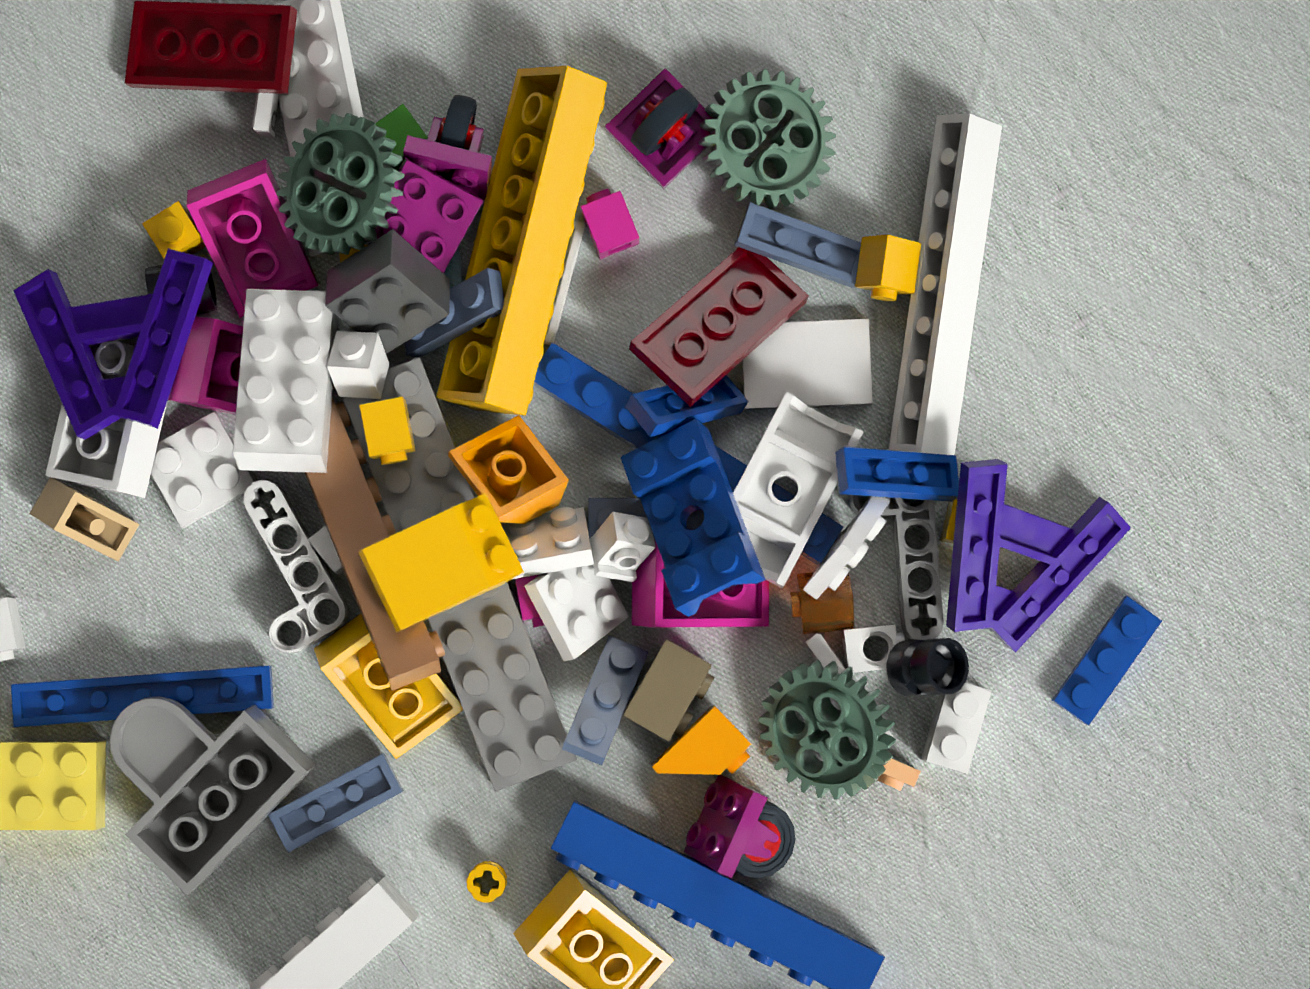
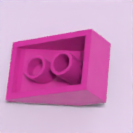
[187,159,318,318]
[632,541,769,628]

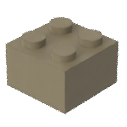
[623,639,715,741]

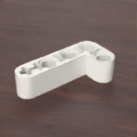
[244,480,350,653]

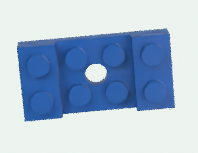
[620,419,766,617]

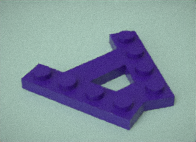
[13,249,213,440]
[946,459,1131,653]

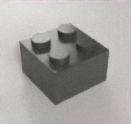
[325,229,450,354]

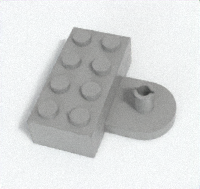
[110,696,317,896]

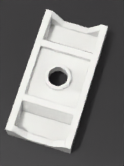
[733,392,863,588]

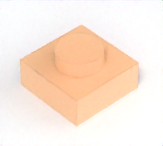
[877,759,921,791]

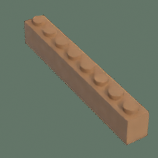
[304,383,445,691]

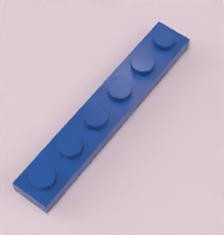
[11,666,274,727]

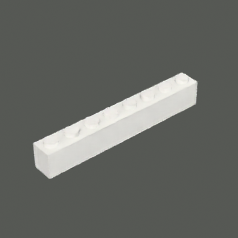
[888,114,1002,455]

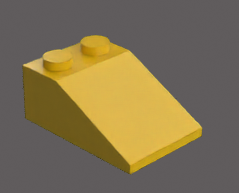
[358,493,524,632]
[314,614,463,759]
[513,869,674,989]

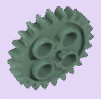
[699,69,836,209]
[277,113,405,255]
[758,660,896,800]

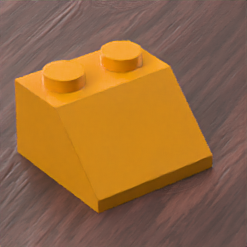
[448,415,569,524]
[651,705,751,775]

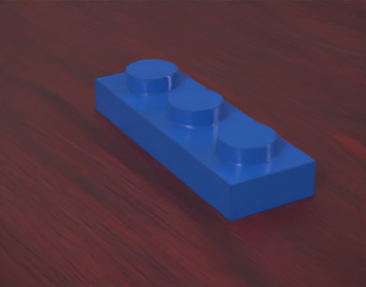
[625,375,749,437]
[835,447,959,502]
[1051,596,1162,726]

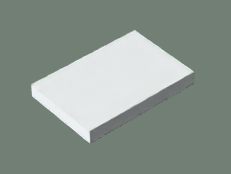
[742,319,873,410]

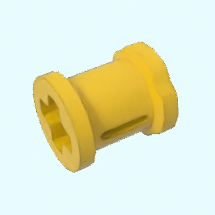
[467,861,507,903]

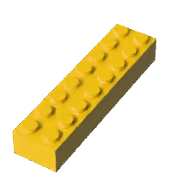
[436,65,608,416]

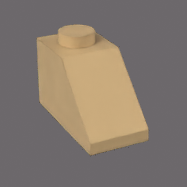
[29,477,139,561]

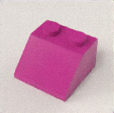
[168,317,243,415]

